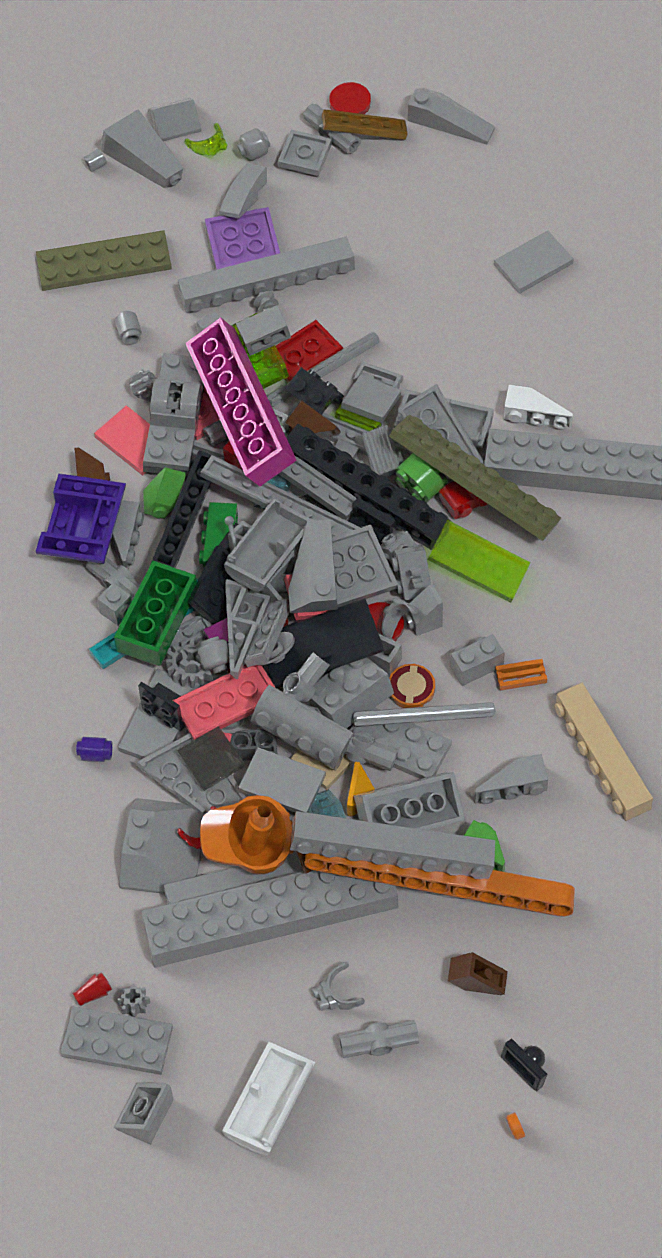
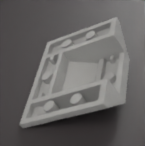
[119,798,203,894]

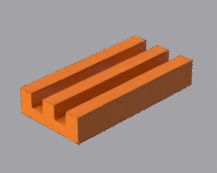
[495,658,547,691]

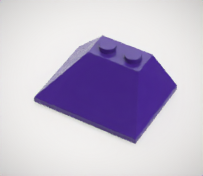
[36,473,126,564]

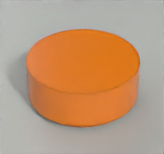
[506,1112,525,1140]

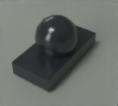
[501,1038,548,1092]

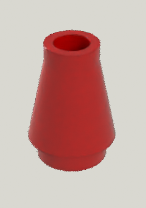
[73,972,112,1006]

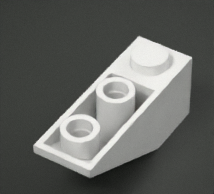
[504,385,573,429]

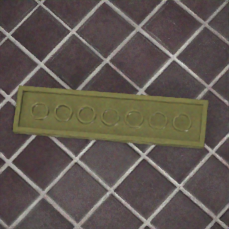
[389,414,561,541]

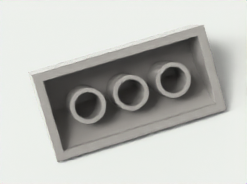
[354,772,465,830]

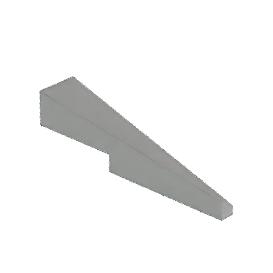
[225,579,271,679]

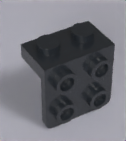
[285,367,344,415]
[348,498,396,545]

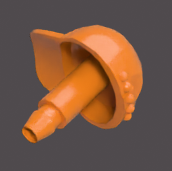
[200,795,294,875]

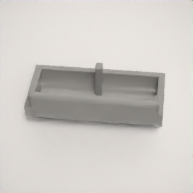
[394,389,494,449]
[224,499,315,591]
[251,685,353,770]

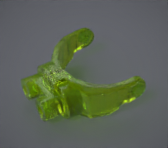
[184,123,228,156]

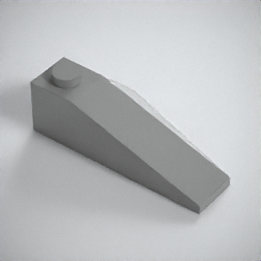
[408,88,495,144]
[288,519,338,613]

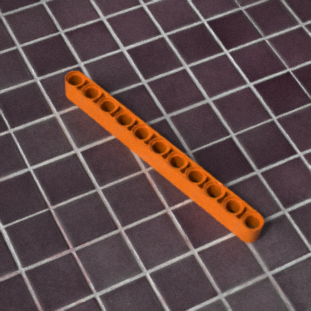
[305,853,575,917]

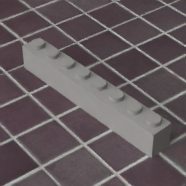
[178,236,355,313]
[290,811,495,879]

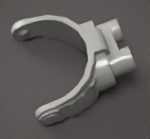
[382,597,418,640]
[312,962,365,1011]

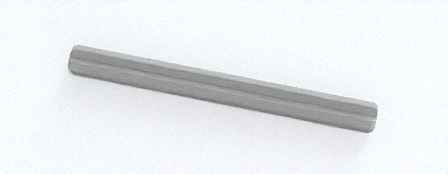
[267,332,379,407]
[353,702,495,726]

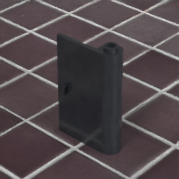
[267,598,385,689]

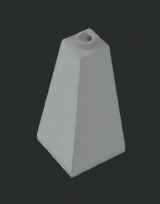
[101,109,183,188]

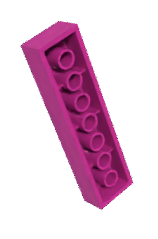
[185,317,297,486]

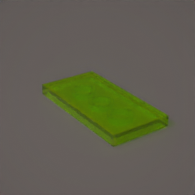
[427,520,531,603]

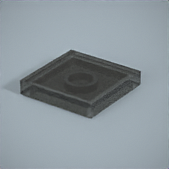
[177,726,245,791]

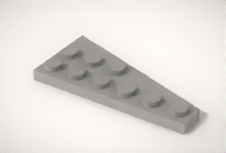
[137,733,246,817]

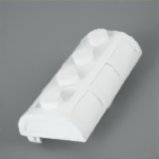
[222,1042,315,1155]

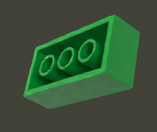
[114,561,197,666]

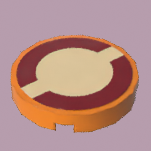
[389,664,435,708]

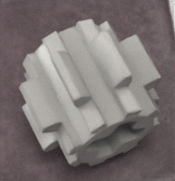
[129,369,155,399]
[118,984,150,1017]

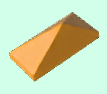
[347,762,375,817]

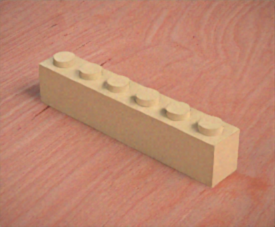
[554,682,653,821]

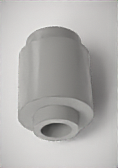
[115,311,142,345]

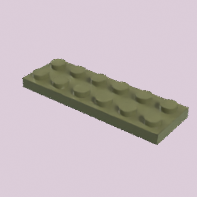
[36,230,172,291]

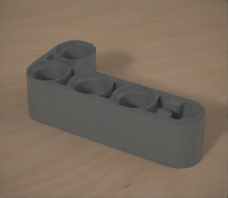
[230,729,278,761]

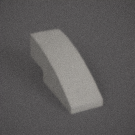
[220,163,267,218]

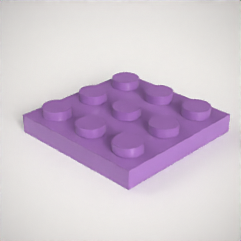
[205,207,280,270]

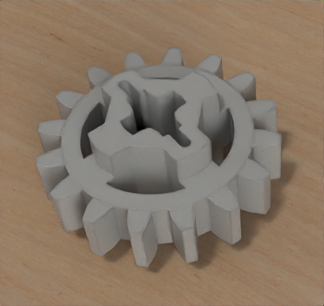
[166,639,216,688]

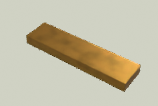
[322,109,408,140]

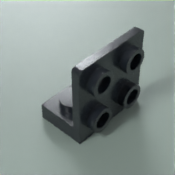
[138,682,185,732]

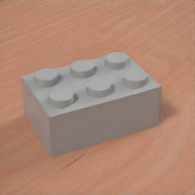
[307,658,394,728]

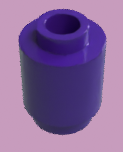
[76,736,113,762]

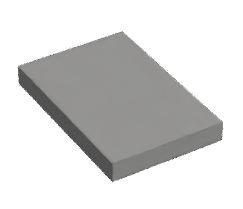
[494,230,574,294]
[238,748,326,813]

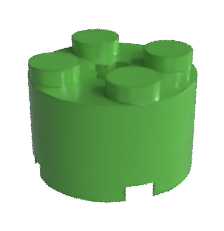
[395,453,448,503]

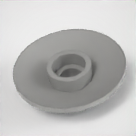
[258,632,295,665]

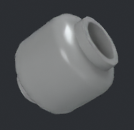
[237,128,270,160]
[198,636,230,674]

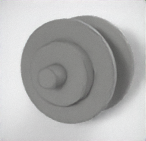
[254,291,279,313]

